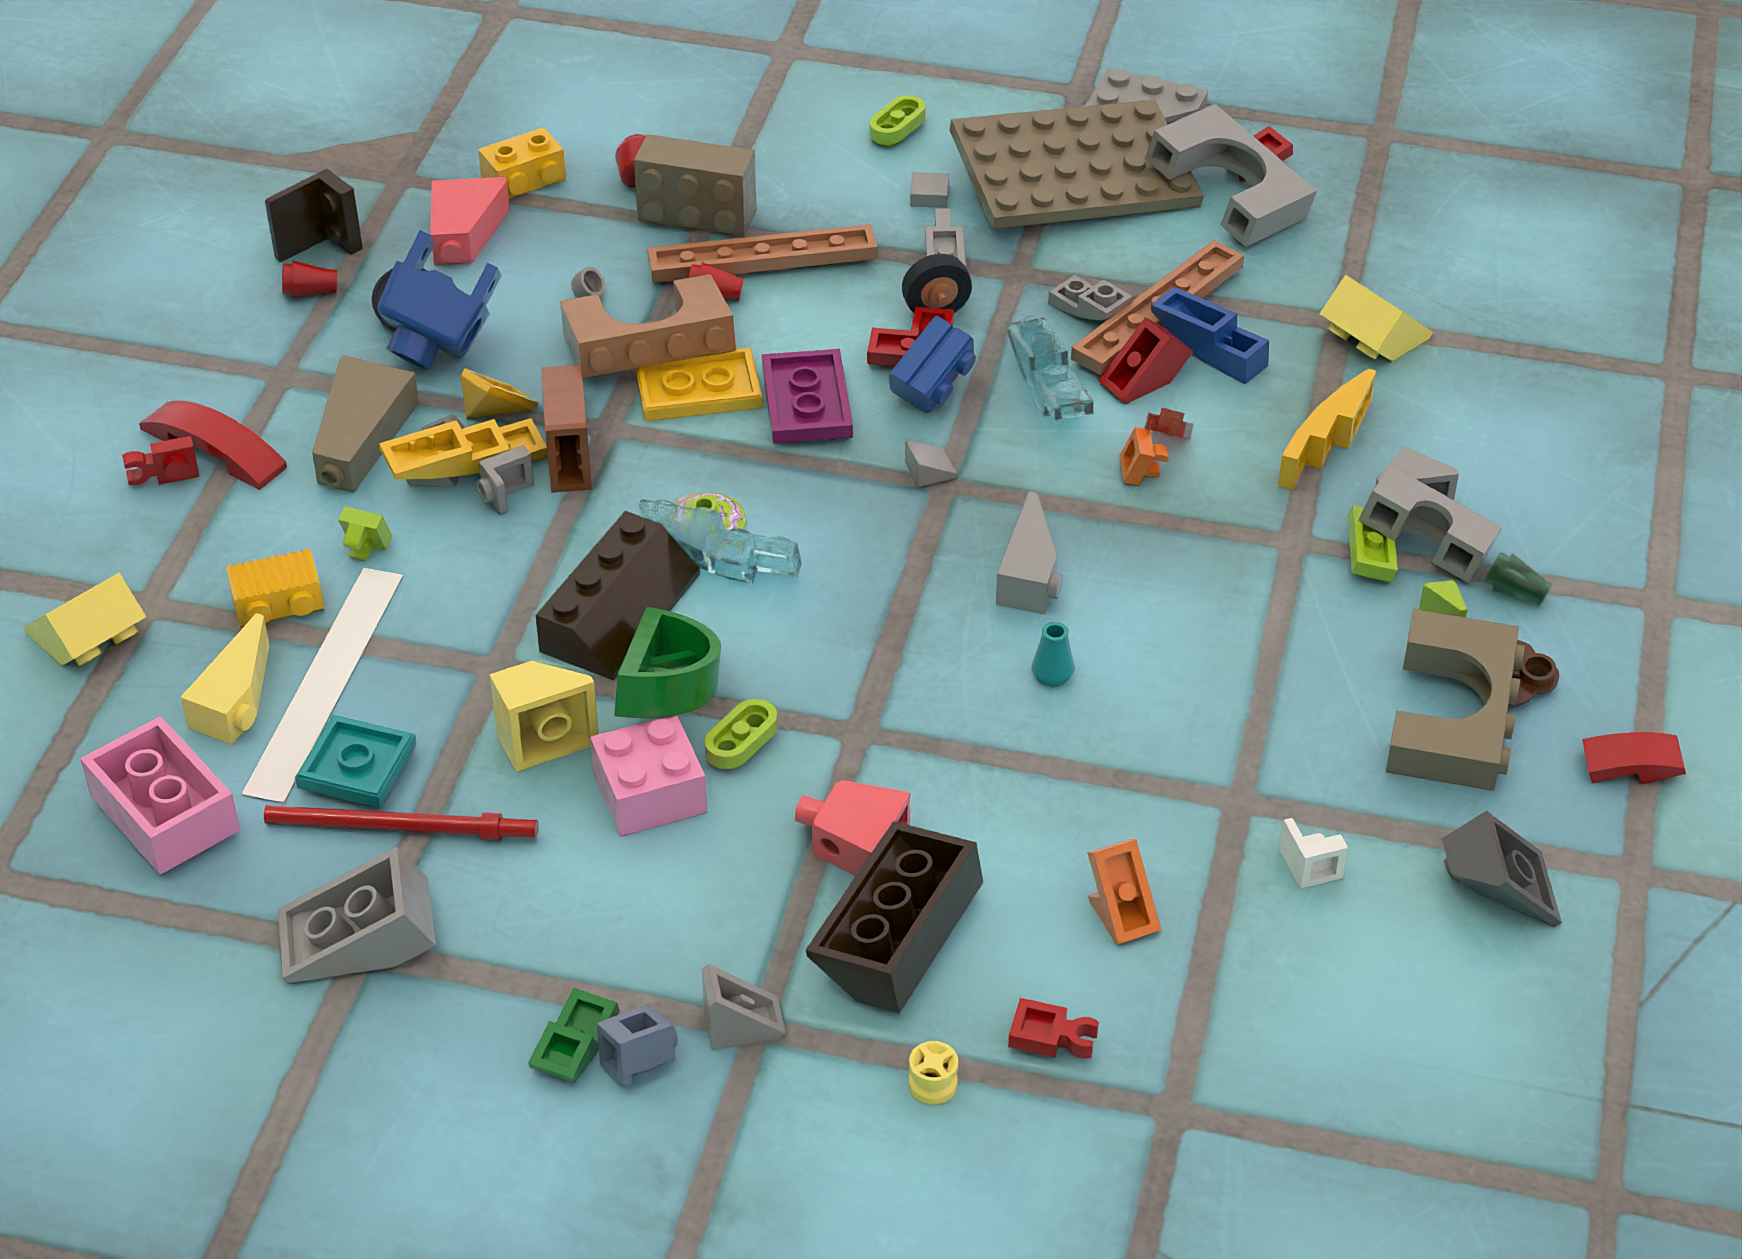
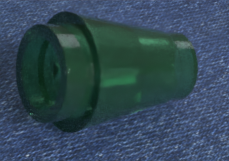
[1485,552,1552,606]

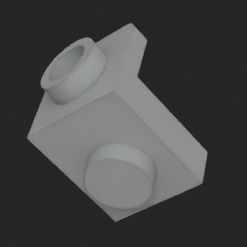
[477,445,534,514]

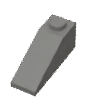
[996,491,1063,614]

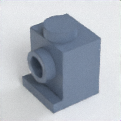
[597,1004,678,1087]

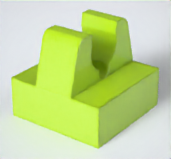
[338,506,392,561]

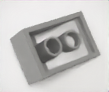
[278,847,436,984]

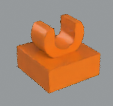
[1119,427,1169,486]

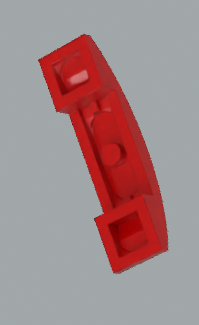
[139,401,287,490]

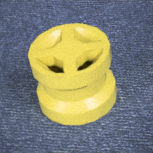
[909,1041,958,1105]

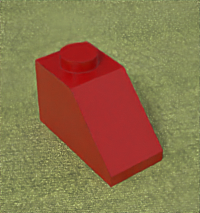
[1098,317,1194,404]

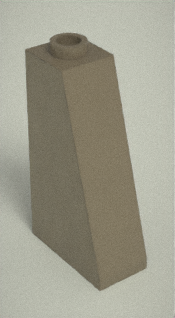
[312,355,419,493]

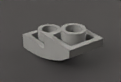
[1048,275,1133,320]

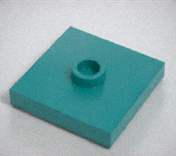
[295,715,417,808]

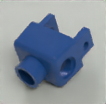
[377,230,502,370]

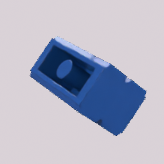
[889,316,976,413]

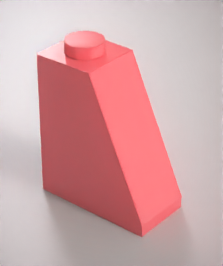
[430,177,509,265]

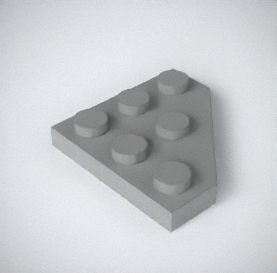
[1085,68,1208,123]

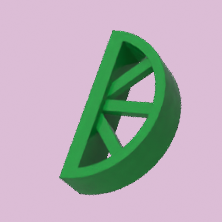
[614,607,721,718]

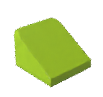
[1419,580,1468,617]

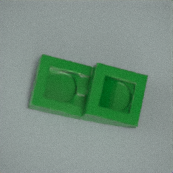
[528,987,620,1083]

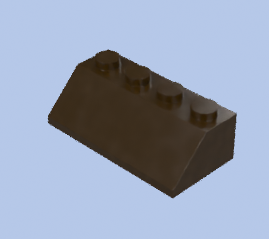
[535,511,700,681]
[805,821,983,1014]

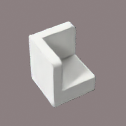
[1278,818,1348,889]

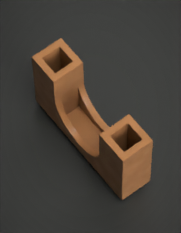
[560,274,736,378]

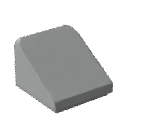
[905,440,957,487]

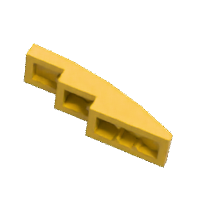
[1278,369,1376,490]
[379,418,547,479]

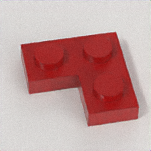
[867,307,954,367]

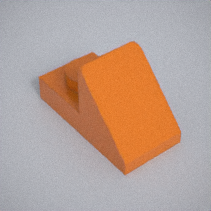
[1087,839,1161,944]

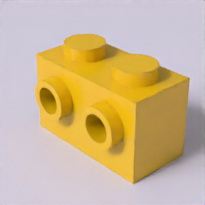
[478,127,566,199]

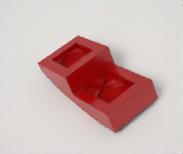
[1582,732,1686,784]

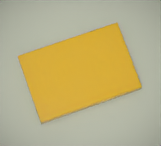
[635,348,763,421]

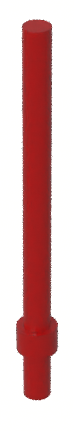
[264,805,539,841]

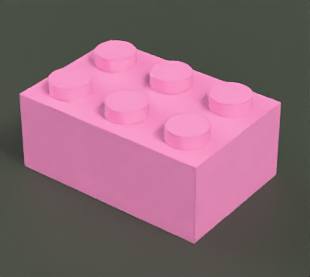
[80,716,240,875]

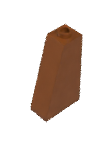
[541,365,592,493]

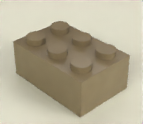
[634,134,757,237]

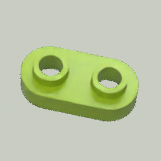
[869,95,926,146]
[704,699,778,769]

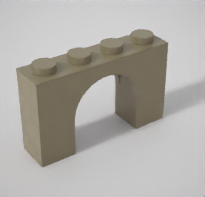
[1386,609,1525,791]

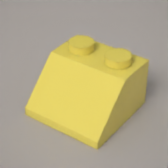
[1319,275,1434,361]
[23,572,146,666]
[489,661,599,772]

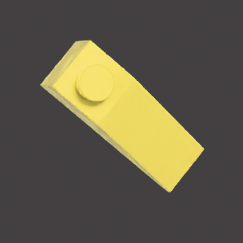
[181,613,270,745]

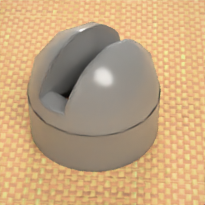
[571,267,605,298]

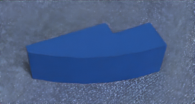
[1151,286,1269,384]

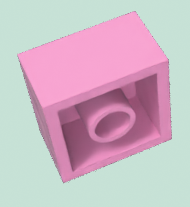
[590,715,707,837]

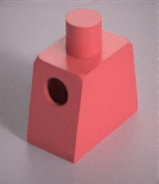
[795,780,911,876]

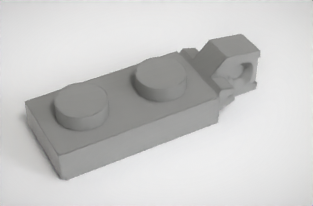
[925,208,966,267]

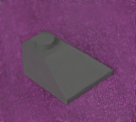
[1442,811,1562,927]

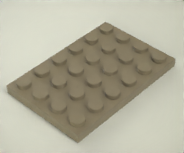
[949,100,1203,229]

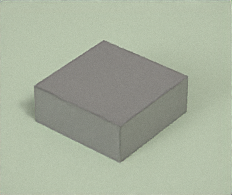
[910,172,949,208]

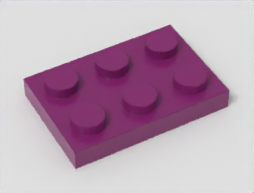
[762,349,853,443]

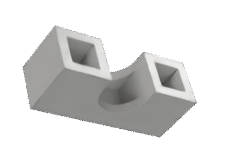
[1358,466,1502,583]

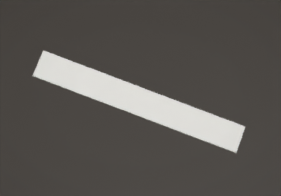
[242,568,403,803]

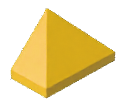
[461,368,538,418]

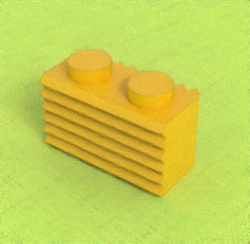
[226,548,324,627]

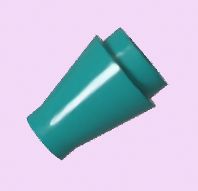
[1031,622,1075,687]

